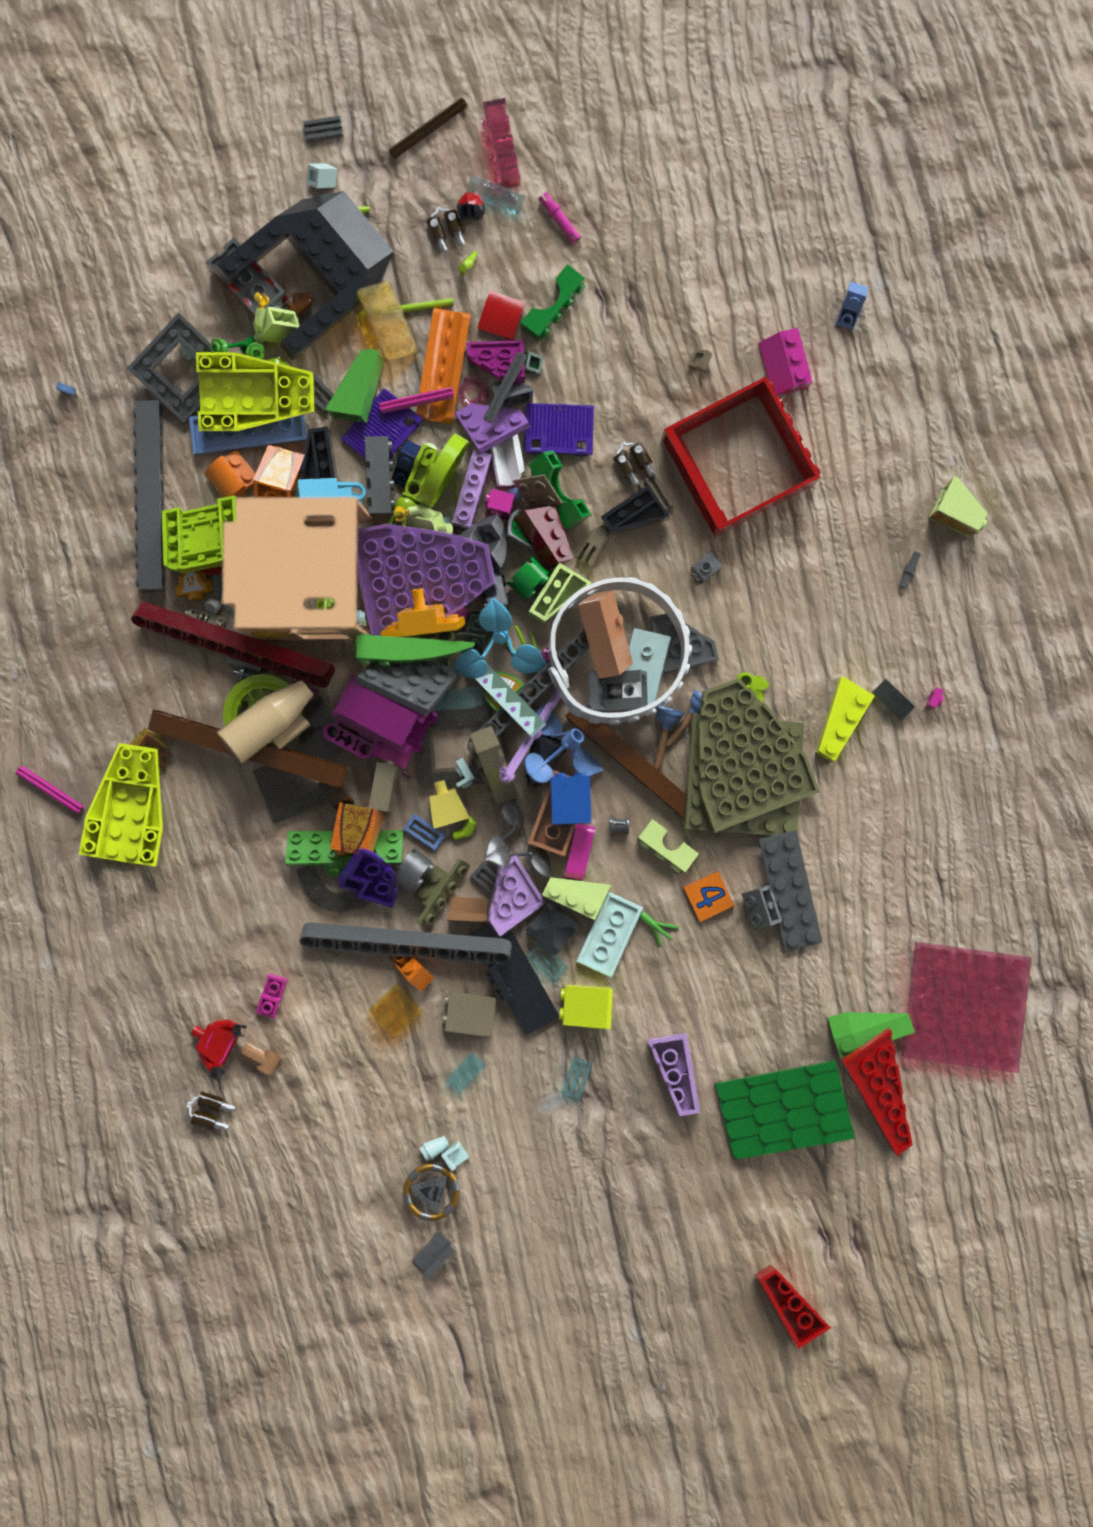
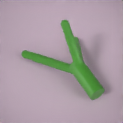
[639,912,679,947]

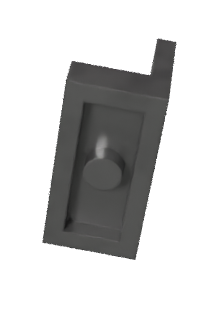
[412,1231,456,1280]

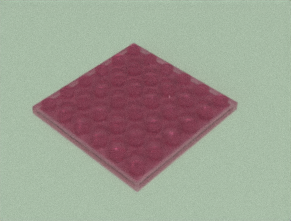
[902,942,1032,1073]

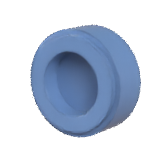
[56,382,76,396]

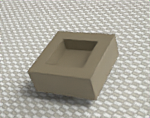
[687,349,713,371]

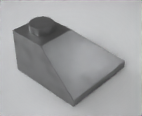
[490,379,533,408]

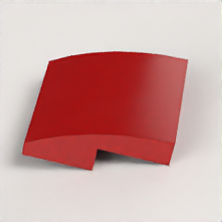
[477,291,526,340]

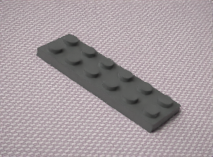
[758,830,822,951]

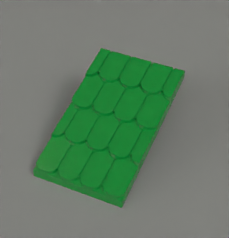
[714,1060,855,1160]

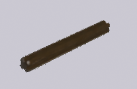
[388,98,467,159]

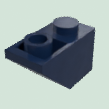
[391,440,422,488]

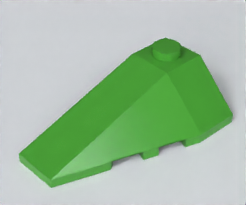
[828,1012,915,1058]

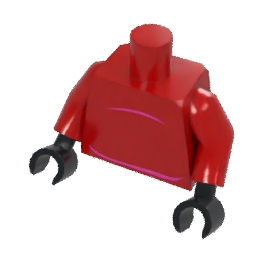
[190,1019,247,1081]

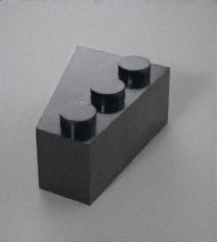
[300,426,338,482]
[601,485,670,535]

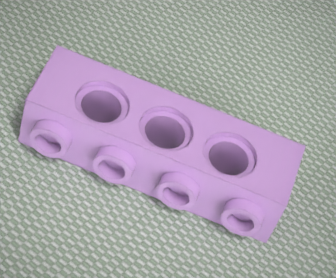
[452,449,492,530]

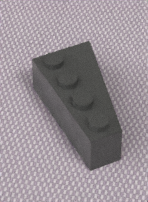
[365,436,395,515]

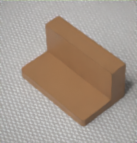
[448,897,488,922]

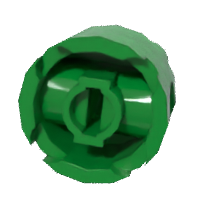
[506,557,549,600]

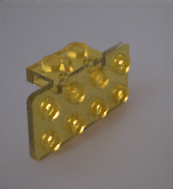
[357,281,418,362]

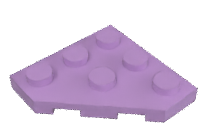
[487,855,546,936]

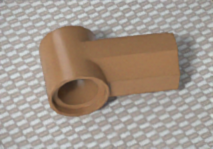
[239,1041,281,1076]

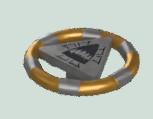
[403,1163,460,1221]

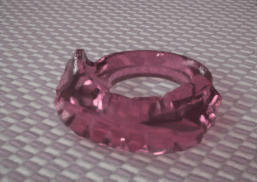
[459,375,489,404]

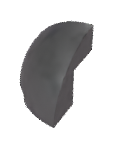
[460,514,507,569]

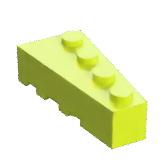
[815,676,874,762]

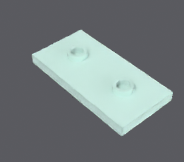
[617,628,672,705]
[576,892,643,978]

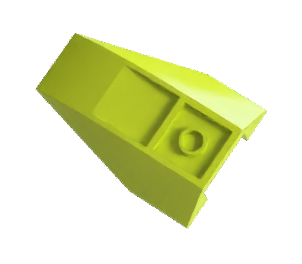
[196,352,314,431]
[78,743,163,867]

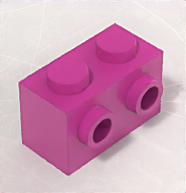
[485,489,515,521]

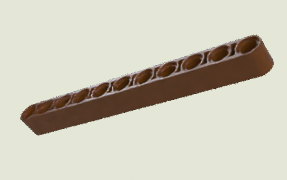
[148,710,348,787]

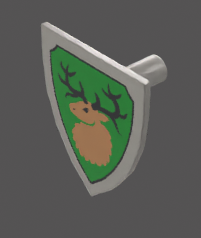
[506,508,535,551]

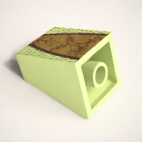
[929,476,988,538]

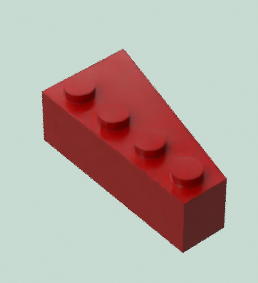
[754,1265,831,1349]

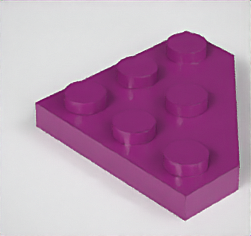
[467,340,525,384]

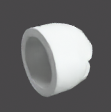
[204,597,222,614]

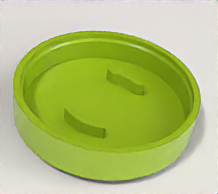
[417,433,469,508]

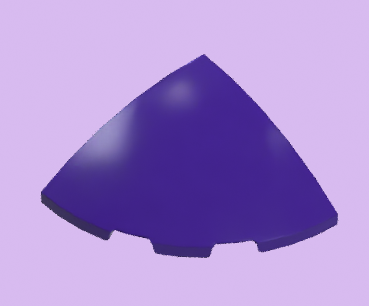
[338,848,398,908]

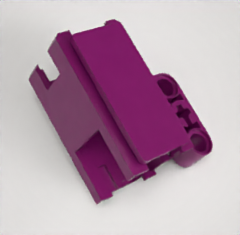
[323,674,438,758]

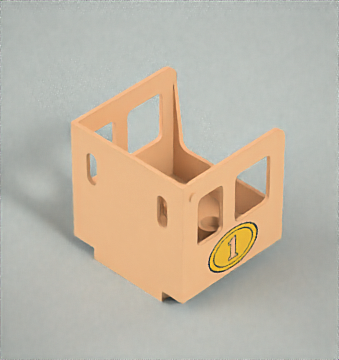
[223,497,373,641]

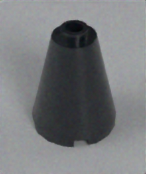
[525,734,567,787]

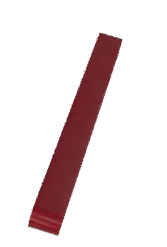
[131,602,336,688]

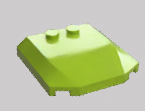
[162,495,237,573]

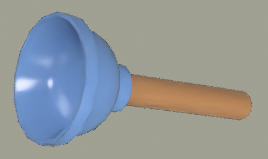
[666,689,702,747]
[654,706,685,770]

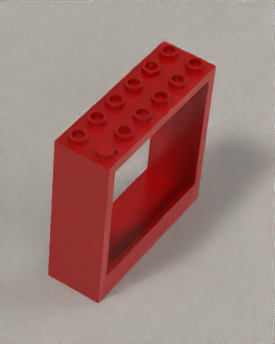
[661,376,821,538]

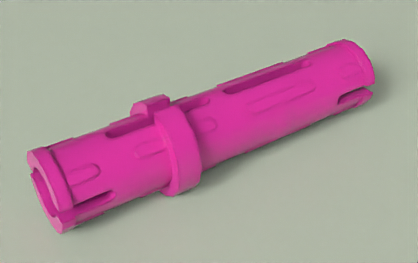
[538,192,582,245]

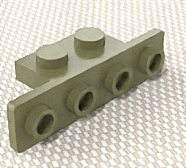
[414,858,470,929]

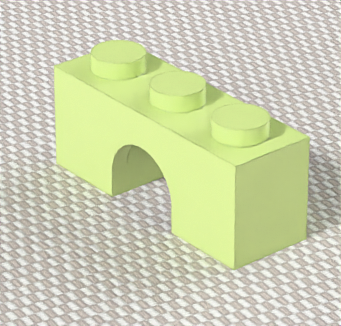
[638,819,699,873]

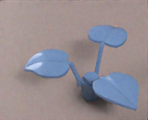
[525,703,603,783]

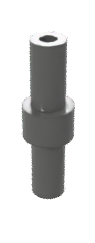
[898,551,921,589]

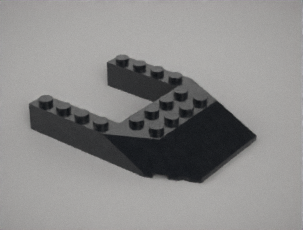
[216,191,394,360]

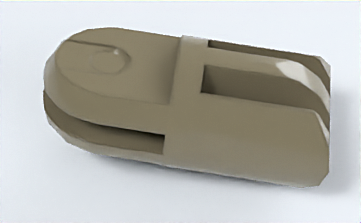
[575,526,609,567]

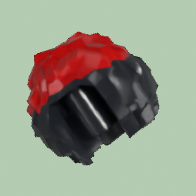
[456,192,486,221]

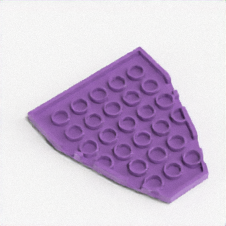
[356,524,496,638]

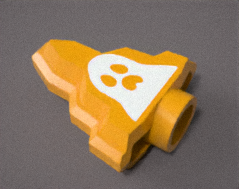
[175,570,214,601]

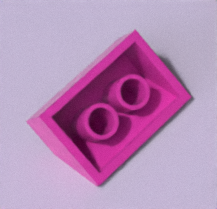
[758,328,813,396]

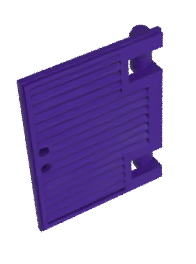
[341,388,423,460]
[524,403,594,457]

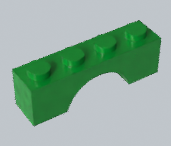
[521,264,585,342]
[528,450,591,530]

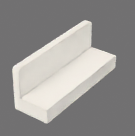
[490,434,525,486]

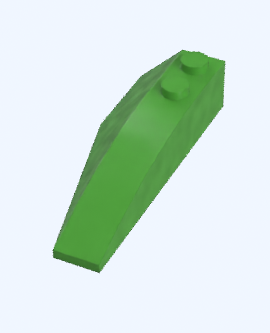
[352,634,474,666]

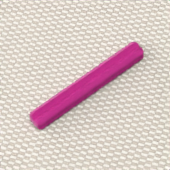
[379,387,454,414]
[16,766,84,814]

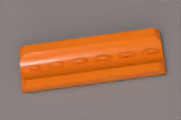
[416,308,471,424]

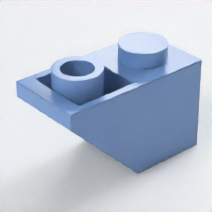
[835,281,868,330]

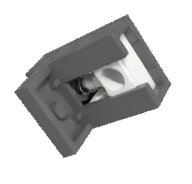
[588,670,648,713]

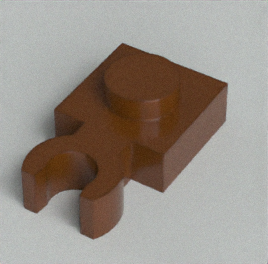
[139,735,172,767]

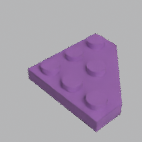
[455,404,530,454]

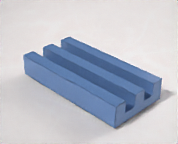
[403,814,446,851]

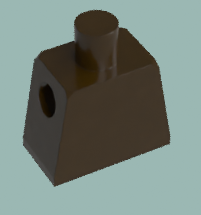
[318,782,354,811]

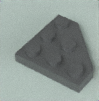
[650,613,719,673]

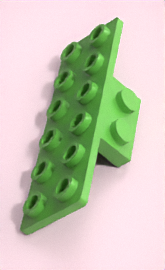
[285,830,403,877]

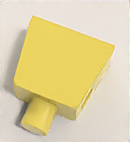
[430,780,469,829]

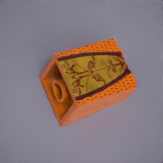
[253,445,305,498]
[330,803,385,856]

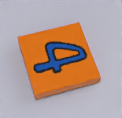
[683,871,735,922]

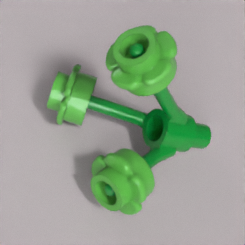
[210,336,265,359]

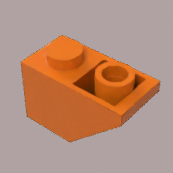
[391,956,434,991]

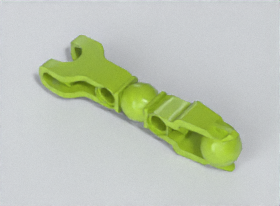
[388,443,439,527]

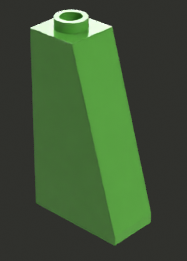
[326,349,384,423]

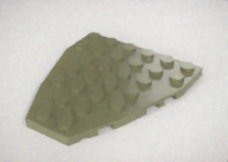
[698,678,820,833]

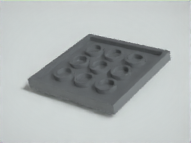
[356,660,459,716]

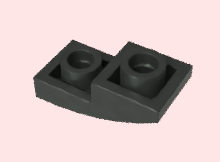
[465,610,487,654]
[872,679,915,721]

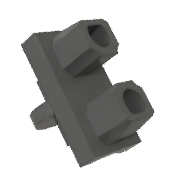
[227,657,263,682]

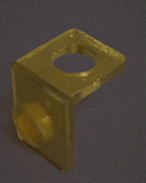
[130,727,168,748]

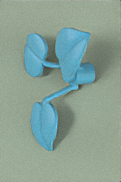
[455,598,546,678]

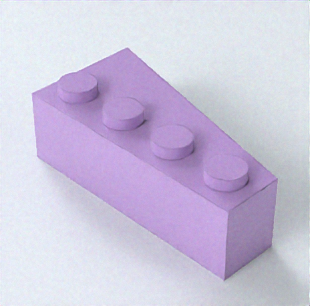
[648,1032,700,1116]

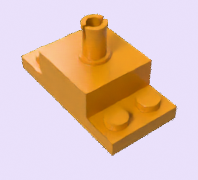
[381,588,465,637]

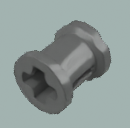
[609,817,629,834]

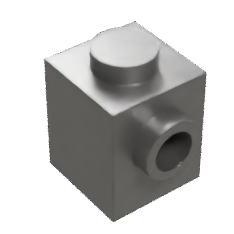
[691,552,722,584]

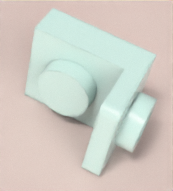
[455,758,475,789]

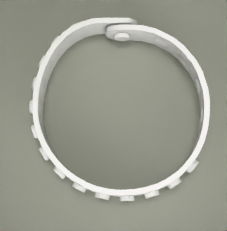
[548,577,692,725]

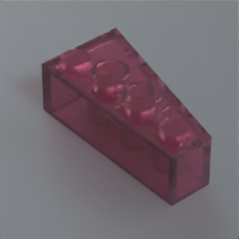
[481,98,521,190]

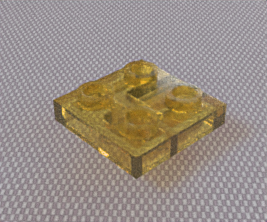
[368,983,423,1038]

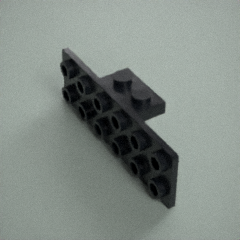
[470,923,559,1035]

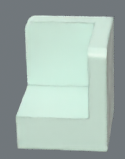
[306,164,337,188]
[441,1141,469,1171]

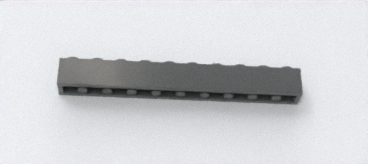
[133,400,166,593]

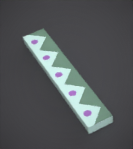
[474,664,546,737]

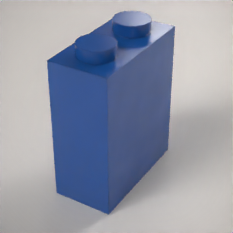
[551,772,592,825]

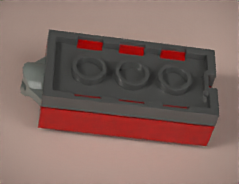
[206,237,288,318]

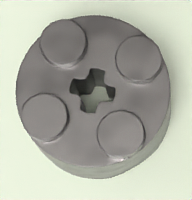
[394,848,435,893]

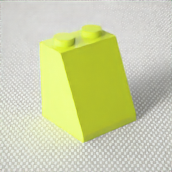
[559,985,613,1029]

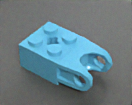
[294,478,366,517]

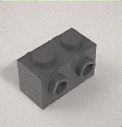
[742,885,782,931]

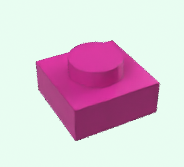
[925,687,944,709]

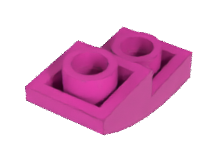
[256,973,288,1019]

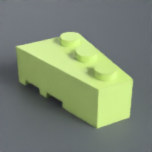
[529,563,592,624]
[542,877,611,920]

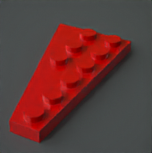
[841,1028,913,1156]

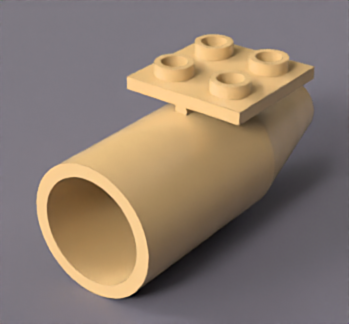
[217,680,313,764]

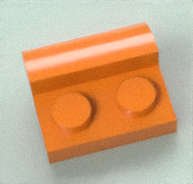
[204,450,256,498]

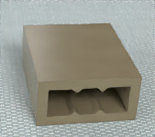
[368,760,399,813]
[442,991,497,1037]

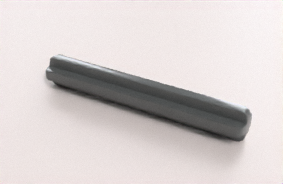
[484,352,526,424]

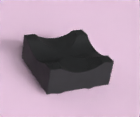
[525,901,580,955]

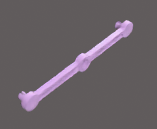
[499,684,568,783]

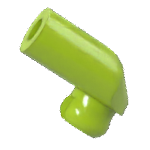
[452,816,476,841]

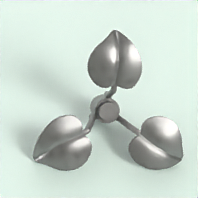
[484,800,552,878]

